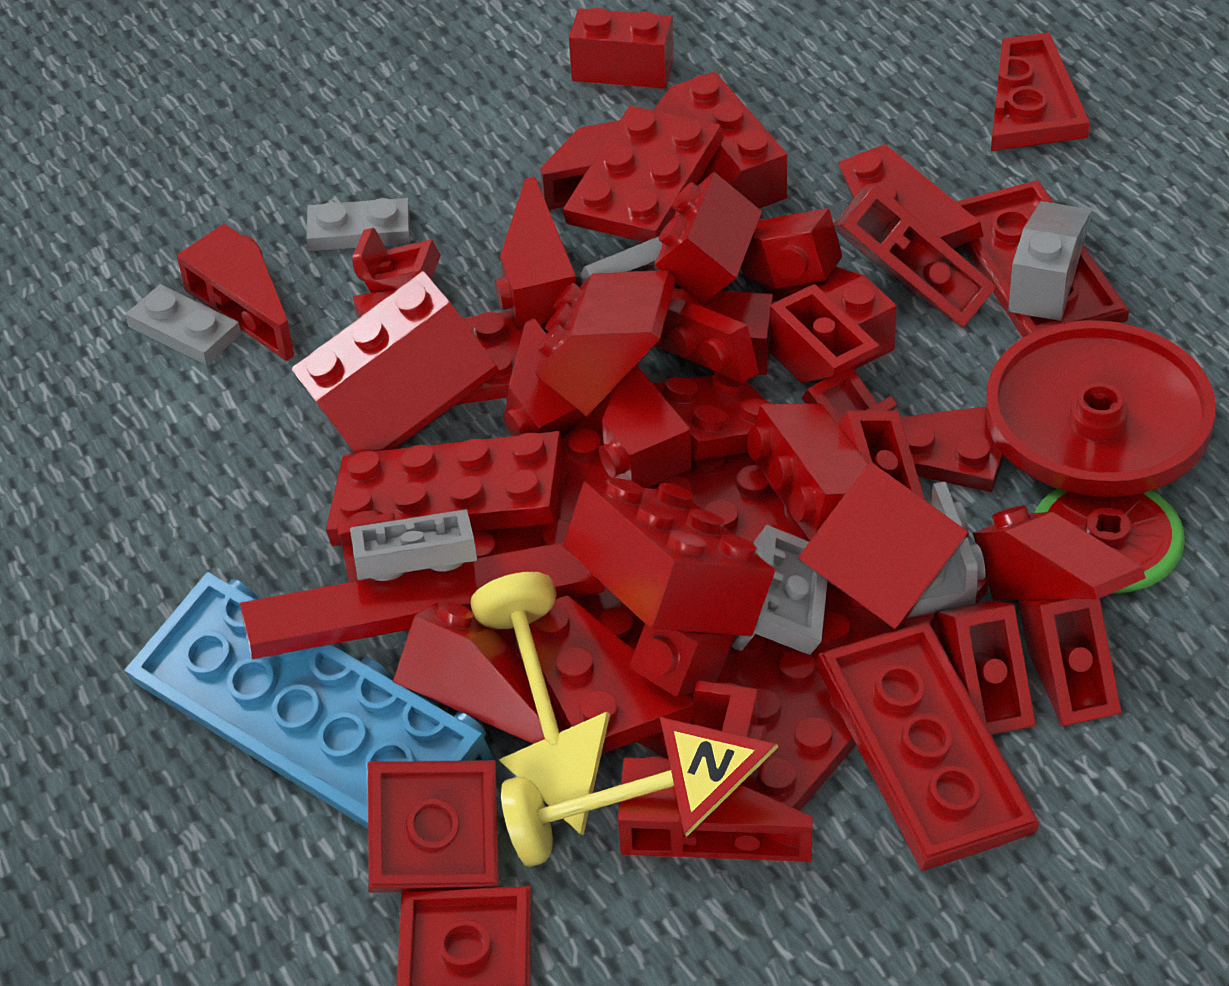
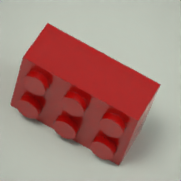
[563,478,776,636]

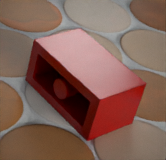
[569,8,674,89]
[654,172,762,304]

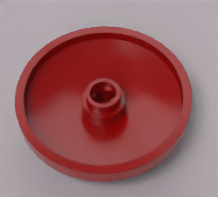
[985,320,1216,497]

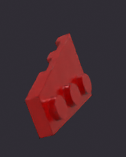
[991,32,1090,151]
[838,144,984,248]
[529,595,694,754]

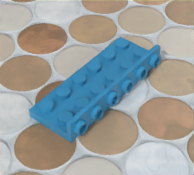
[124,572,494,829]

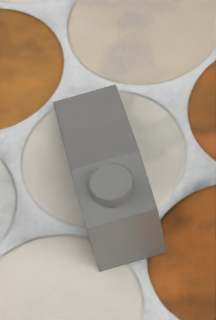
[1008,201,1092,321]

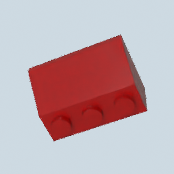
[653,71,788,209]
[535,270,676,416]
[291,271,500,454]

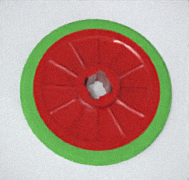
[1035,489,1185,593]

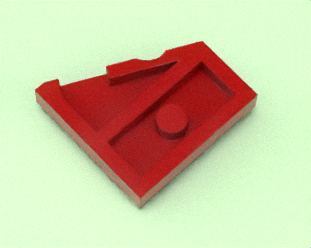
[901,407,1005,493]

